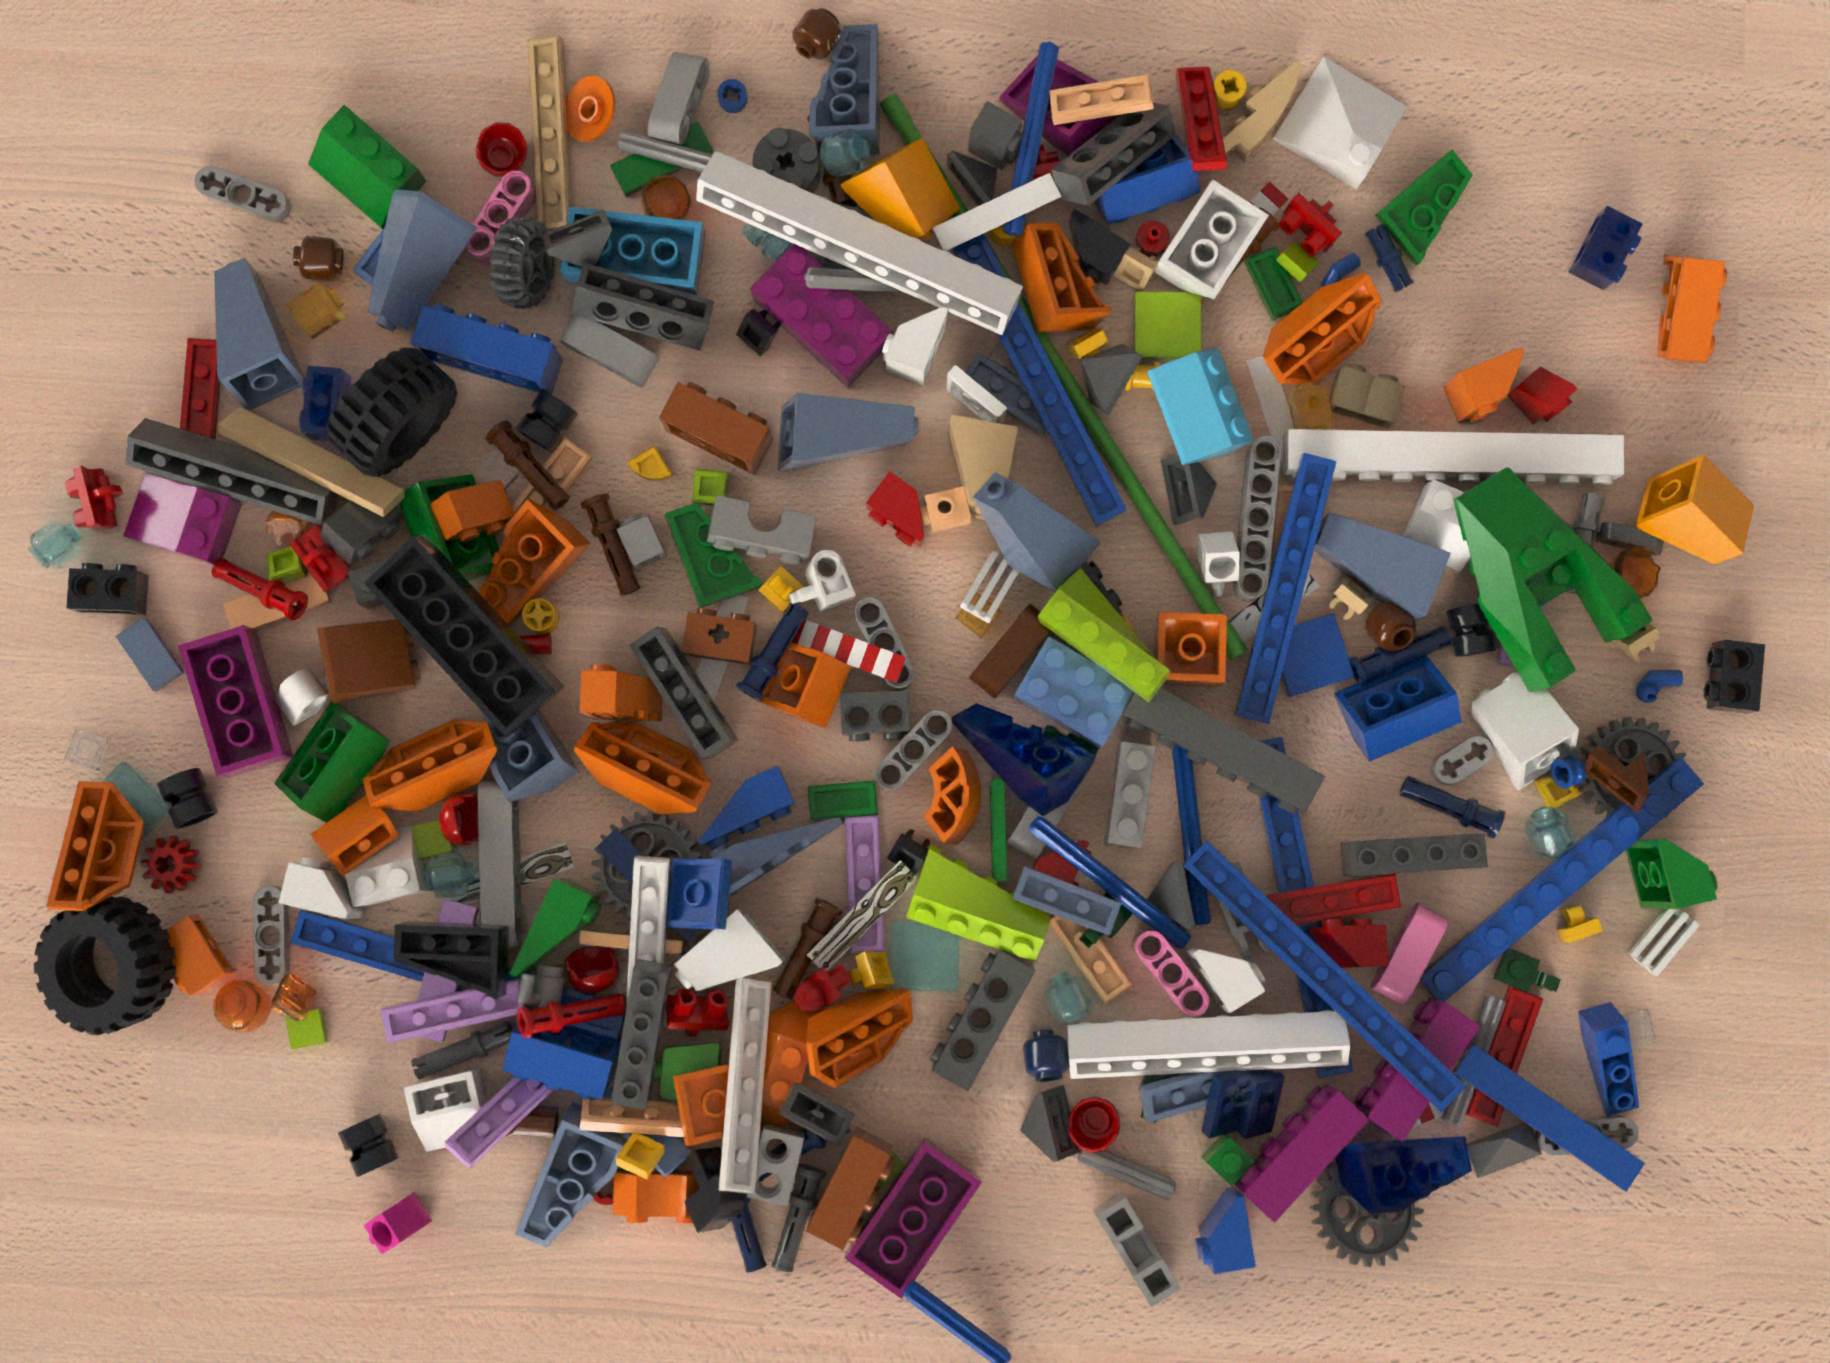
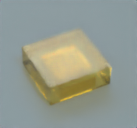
[955,592,1002,639]

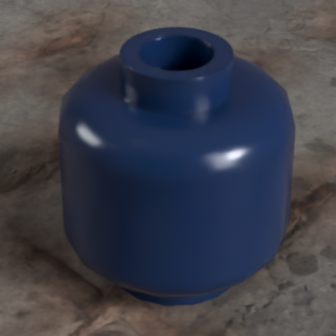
[1023,1029,1070,1082]

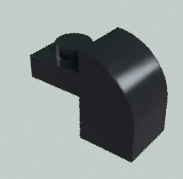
[684,1146,746,1233]

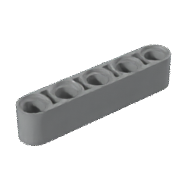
[1233,435,1281,602]
[478,780,522,947]

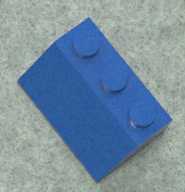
[1094,134,1201,225]
[1334,655,1462,762]
[502,1018,622,1100]

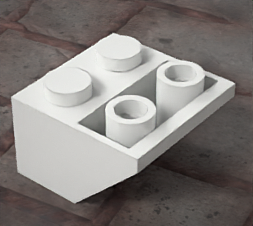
[404,1067,487,1152]

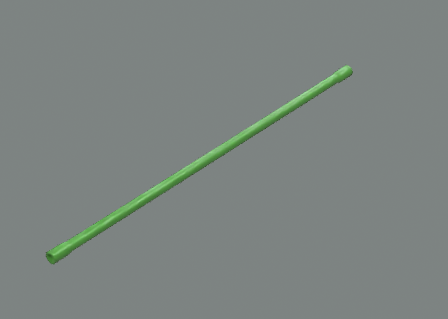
[880,93,1248,660]

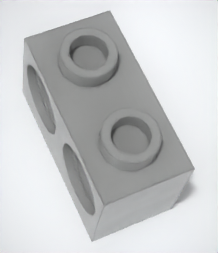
[747,1122,805,1207]

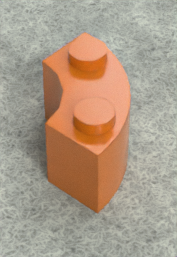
[923,746,981,845]
[613,1170,700,1223]

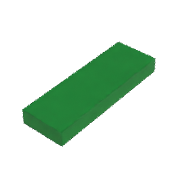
[610,122,714,197]
[989,779,1007,881]

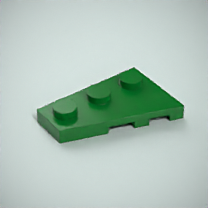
[1375,149,1472,266]
[665,502,763,608]

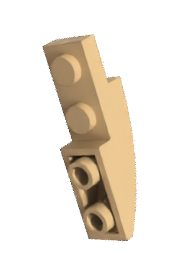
[1208,60,1302,172]

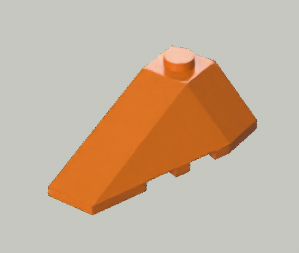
[479,499,591,626]

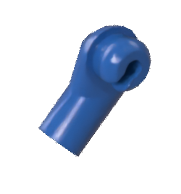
[1321,253,1361,287]
[1636,670,1683,703]

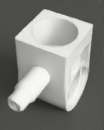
[1197,531,1240,597]
[789,550,856,612]
[275,667,329,726]

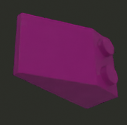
[999,55,1121,155]
[123,473,242,565]

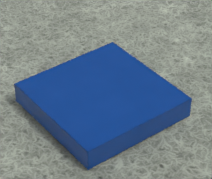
[1282,613,1355,697]
[666,858,732,930]

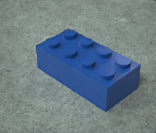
[411,304,563,394]

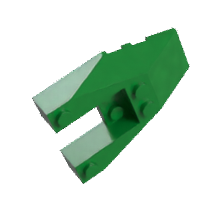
[1453,467,1653,692]

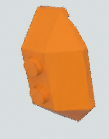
[1263,273,1382,385]
[362,719,498,812]
[574,721,712,814]
[46,781,145,911]
[807,988,913,1088]
[760,1000,824,1142]

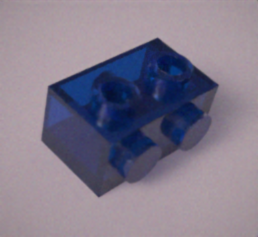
[1568,206,1643,290]
[299,366,351,441]

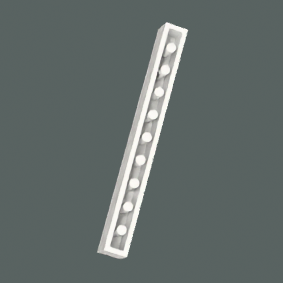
[696,151,1023,335]
[1283,429,1624,486]

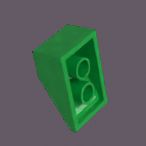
[509,878,602,977]

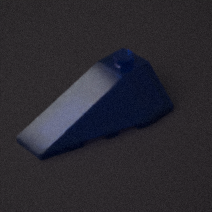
[952,703,1095,816]
[1336,1136,1472,1215]

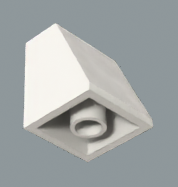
[1471,672,1579,791]
[674,908,786,991]

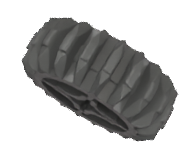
[488,216,556,309]

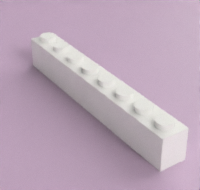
[1067,1010,1350,1079]

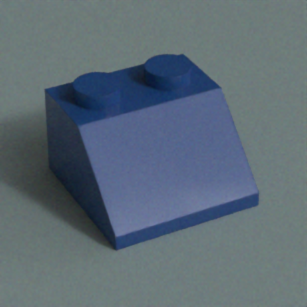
[1195,1187,1256,1274]

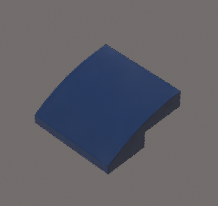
[1201,1070,1285,1139]

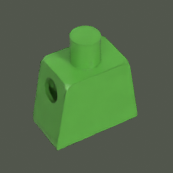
[654,1041,722,1102]

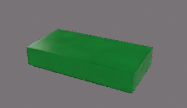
[1244,246,1303,321]
[808,780,878,820]

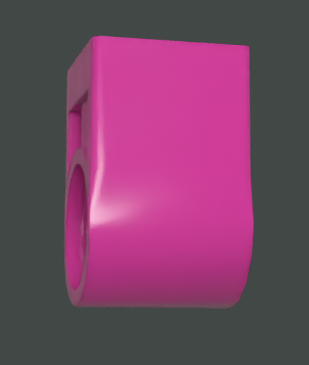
[364,1192,432,1254]

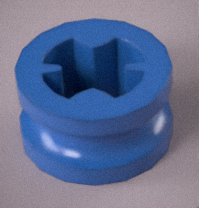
[717,79,748,113]
[1550,755,1586,789]

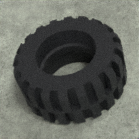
[327,347,457,477]
[33,896,176,1035]

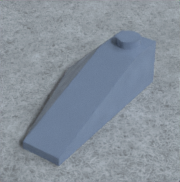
[809,24,880,156]
[481,710,579,802]
[709,817,844,897]
[515,1102,626,1247]

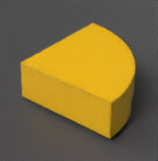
[627,446,673,480]
[1533,777,1581,811]

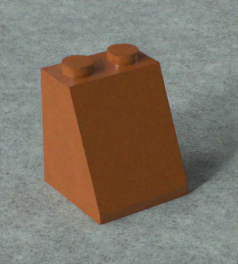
[317,619,420,704]

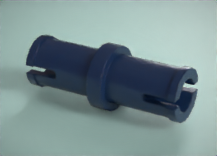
[1365,224,1414,293]

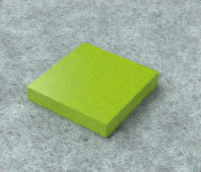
[1134,292,1202,360]

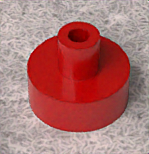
[1135,220,1170,256]

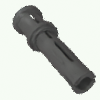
[771,1163,826,1272]

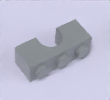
[706,495,816,564]
[1104,741,1156,848]
[1093,1192,1181,1307]

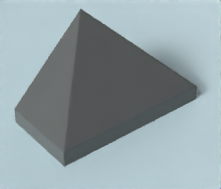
[947,150,997,206]
[542,210,612,267]
[1081,344,1142,414]
[1161,455,1217,525]
[1147,861,1196,930]
[779,1082,855,1146]
[1020,1085,1079,1162]
[1465,1122,1542,1178]

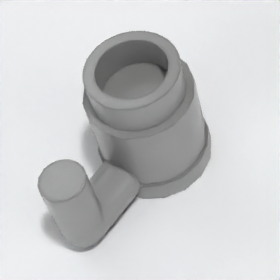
[518,964,564,1008]

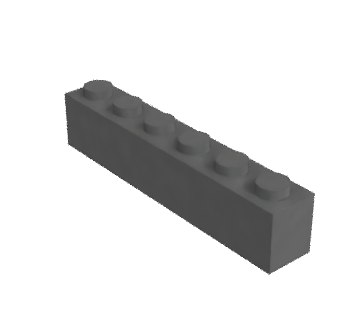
[126,418,338,525]
[1122,687,1325,815]

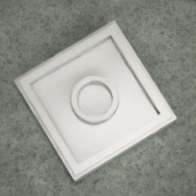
[946,365,1007,424]

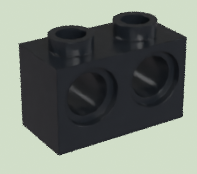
[66,563,148,615]
[1704,640,1765,714]

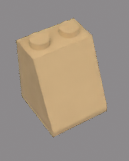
[949,414,1018,520]

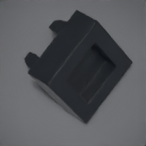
[736,308,781,356]
[886,829,930,876]

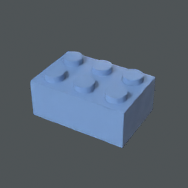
[1013,637,1134,749]

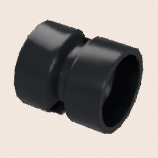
[515,390,578,453]
[1446,604,1499,657]
[157,768,218,829]
[338,1114,399,1177]

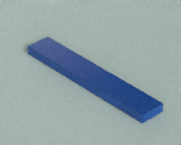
[1452,1043,1645,1192]

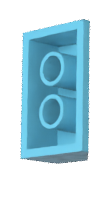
[1147,348,1254,465]

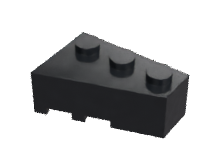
[393,921,509,999]

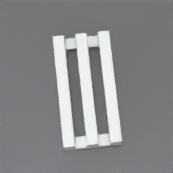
[960,551,1019,624]
[1627,909,1700,976]

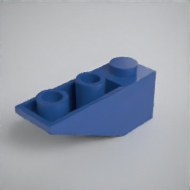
[699,766,795,849]
[1578,1002,1639,1117]

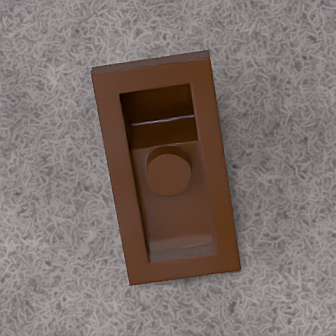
[1584,745,1649,814]

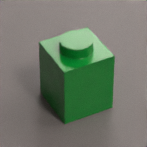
[1201,1134,1255,1186]

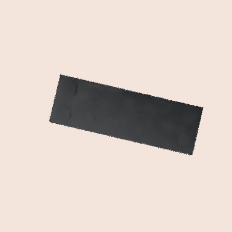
[364,535,565,737]

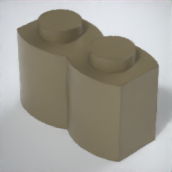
[1326,364,1405,428]

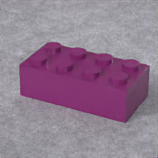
[750,244,893,388]
[178,625,294,778]
[1355,998,1480,1142]
[1234,1084,1370,1223]
[844,1137,982,1299]

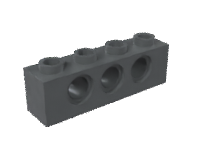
[1051,102,1176,206]
[570,262,714,351]
[629,626,739,759]
[1340,833,1488,876]
[929,949,1036,1091]
[611,959,673,1110]

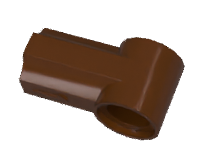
[506,1106,559,1138]

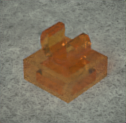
[265,510,308,545]
[270,972,317,1022]

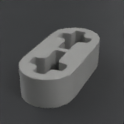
[1431,736,1493,785]

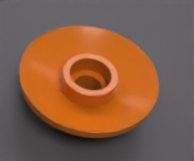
[566,76,615,143]

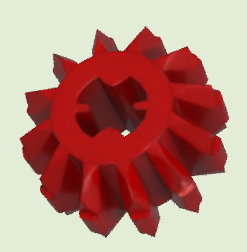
[139,835,202,893]

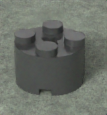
[753,128,821,194]

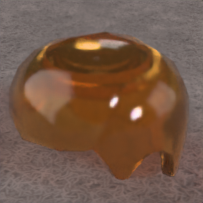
[641,174,691,220]
[1610,545,1661,599]
[212,980,271,1033]

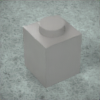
[617,514,667,570]

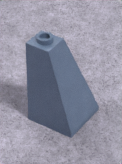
[367,189,477,332]
[214,258,307,411]
[778,393,918,472]
[973,472,1100,592]
[1314,512,1451,621]

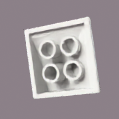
[1272,57,1408,190]

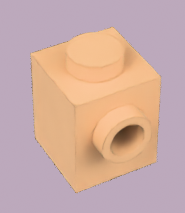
[919,486,971,533]

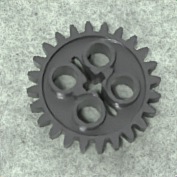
[1578,717,1686,818]
[591,811,702,920]
[1310,1152,1424,1267]

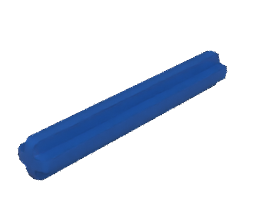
[903,1281,1011,1363]

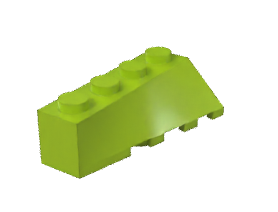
[1038,568,1170,702]
[906,844,1051,962]

